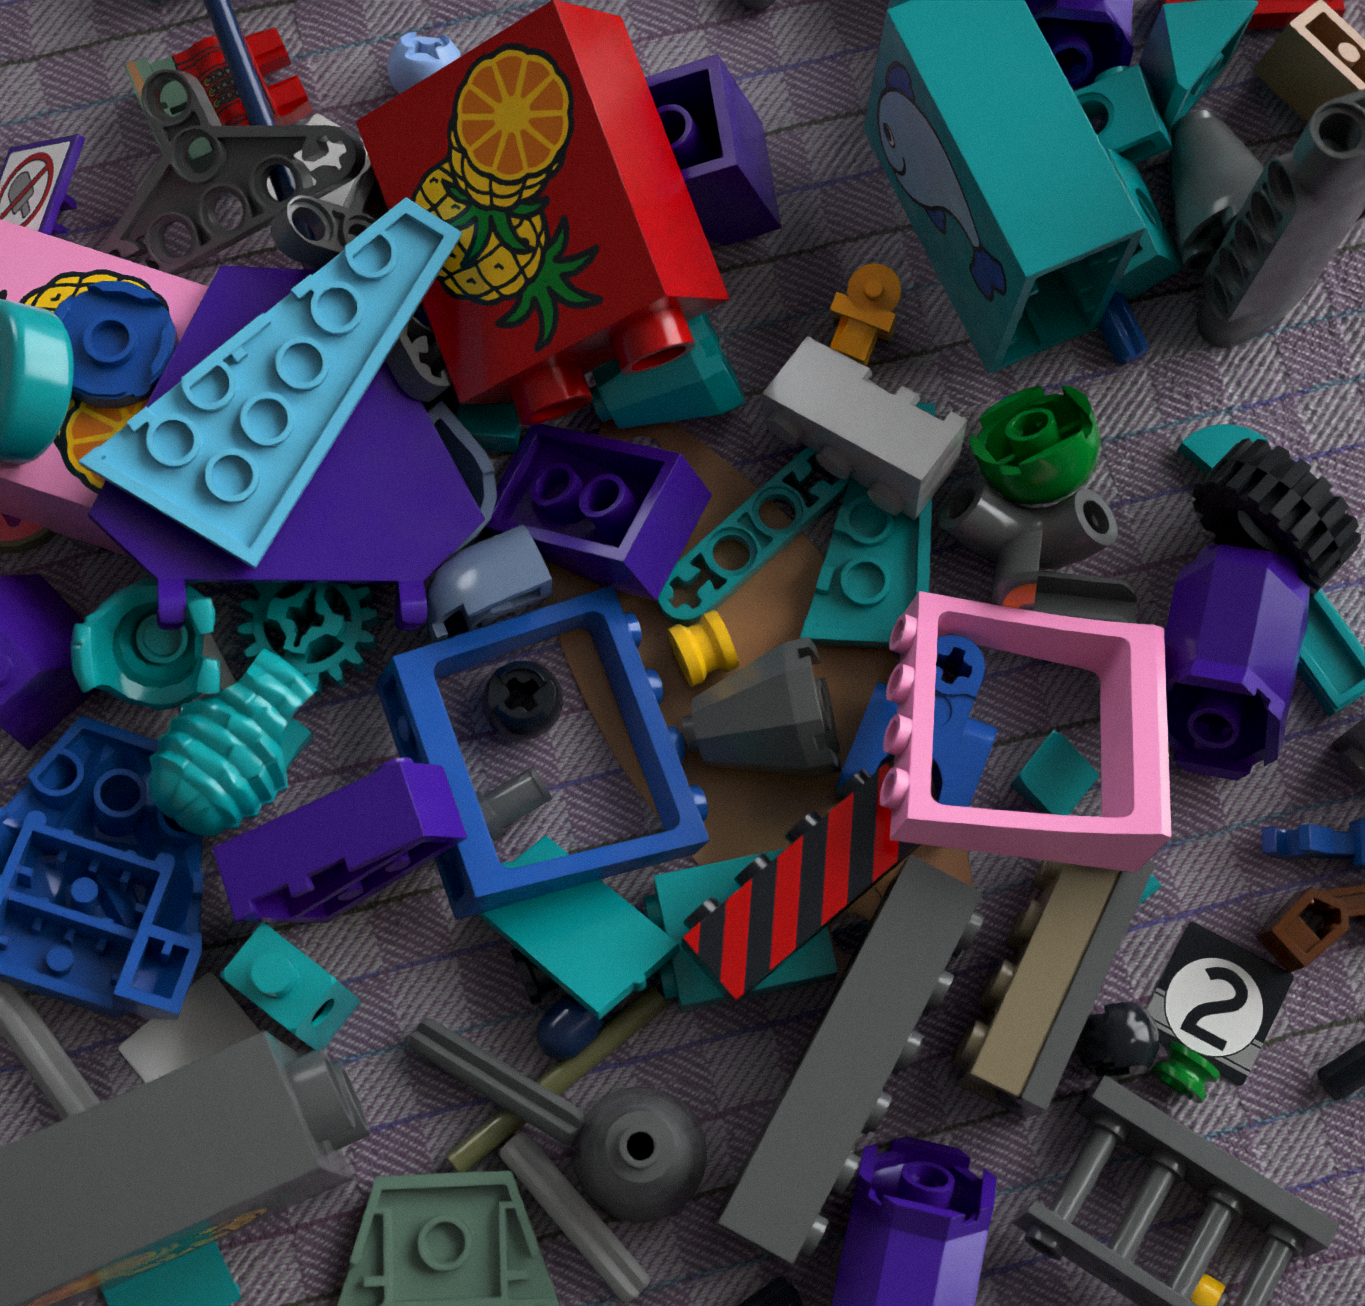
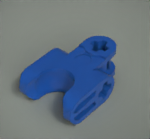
[836,634,998,807]

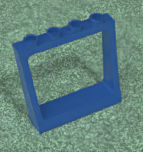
[375,585,710,920]

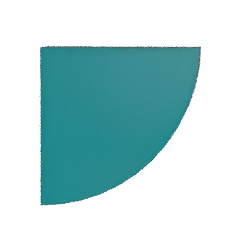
[1177,424,1269,475]

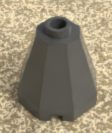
[682,637,842,777]

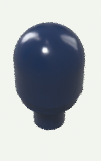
[536,995,605,1061]

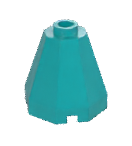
[589,312,747,429]

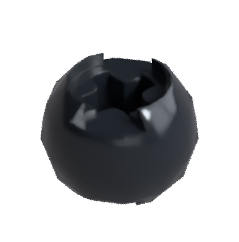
[482,660,563,740]
[1075,1002,1159,1077]

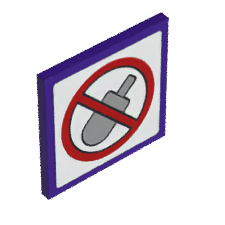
[0,134,86,235]

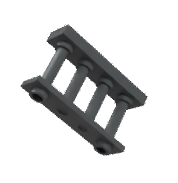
[1012,1075,1340,1306]

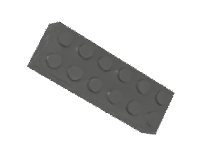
[712,854,985,1264]

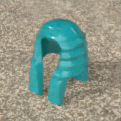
[70,578,221,711]
[148,648,317,836]

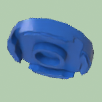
[54,281,179,408]

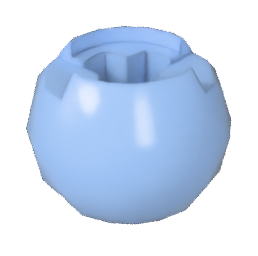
[387,32,461,94]

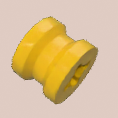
[667,609,739,687]

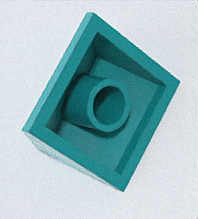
[1138,0,1259,137]

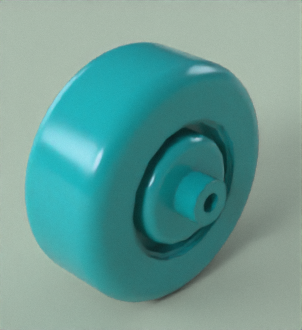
[0,299,74,465]

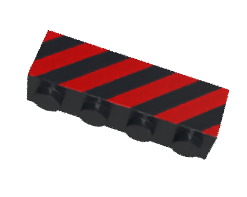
[681,763,922,1007]

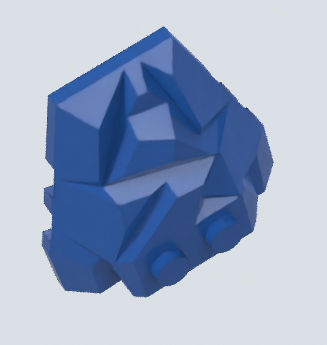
[0,715,204,1020]

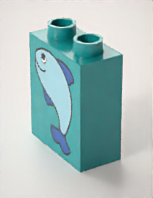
[863,0,1146,375]

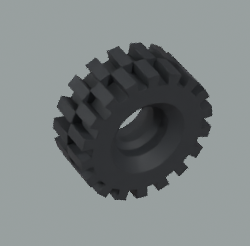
[1192,438,1361,597]

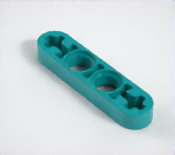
[657,447,850,627]

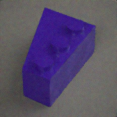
[213,757,468,923]

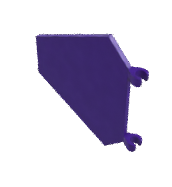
[88,266,485,631]

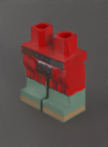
[123,27,313,174]

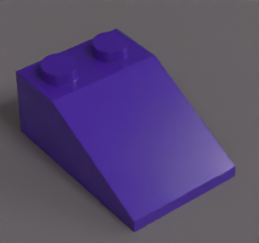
[482,424,712,601]

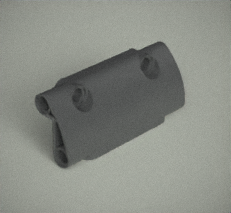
[1196,88,1365,348]

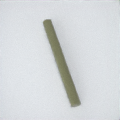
[446,985,669,1173]

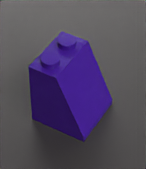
[645,54,782,246]
[0,574,98,751]

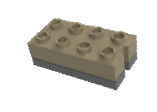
[951,860,1156,1119]

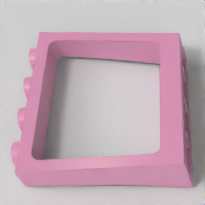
[879,591,1171,873]

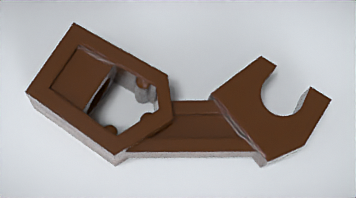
[1255,884,1365,973]

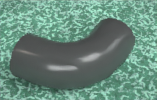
[938,478,1118,570]

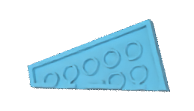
[78,197,462,570]

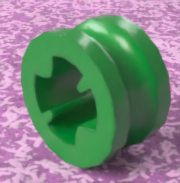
[1151,1041,1221,1104]

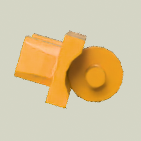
[830,263,902,367]

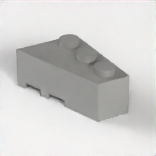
[762,336,968,521]

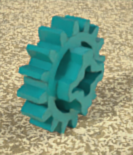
[238,583,380,696]

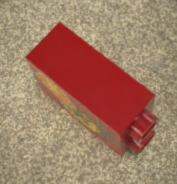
[356,0,730,426]

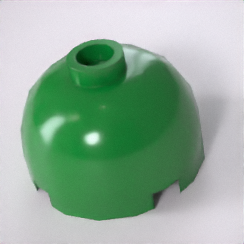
[969,385,1101,505]

